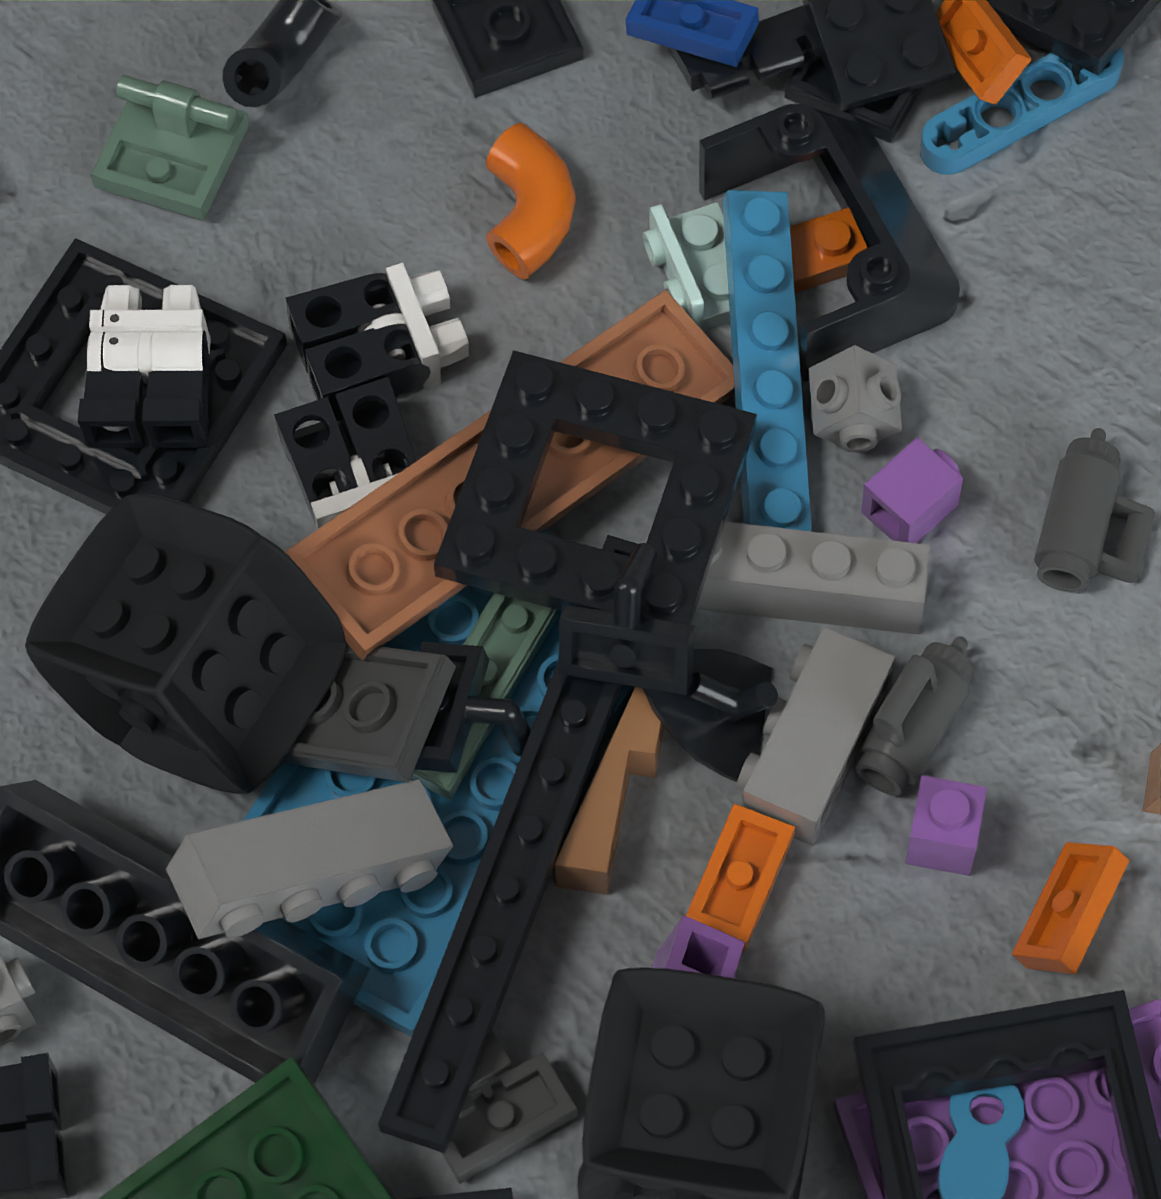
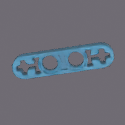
[920,47,1124,175]

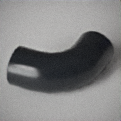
[222,0,341,107]

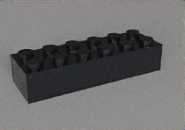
[0,780,370,1084]

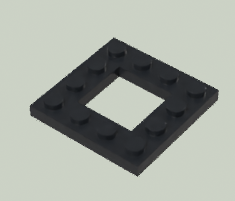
[0,238,287,514]
[434,350,757,625]

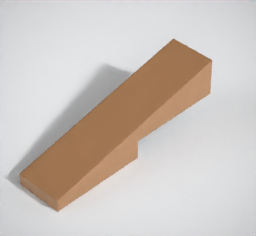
[554,687,664,895]

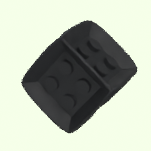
[25,494,348,794]
[577,967,825,1199]

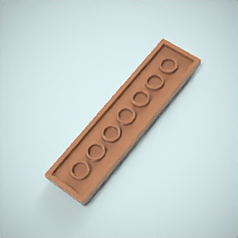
[285,289,735,661]

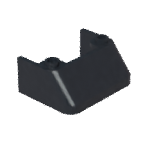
[699,104,960,382]

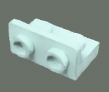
[642,202,730,331]

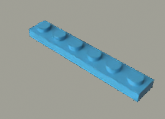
[722,190,812,531]

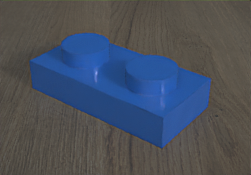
[625,0,759,67]

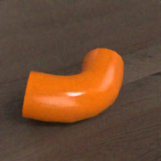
[486,122,576,280]

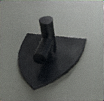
[642,649,778,782]

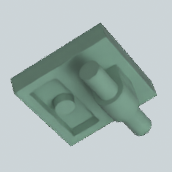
[91,75,249,221]

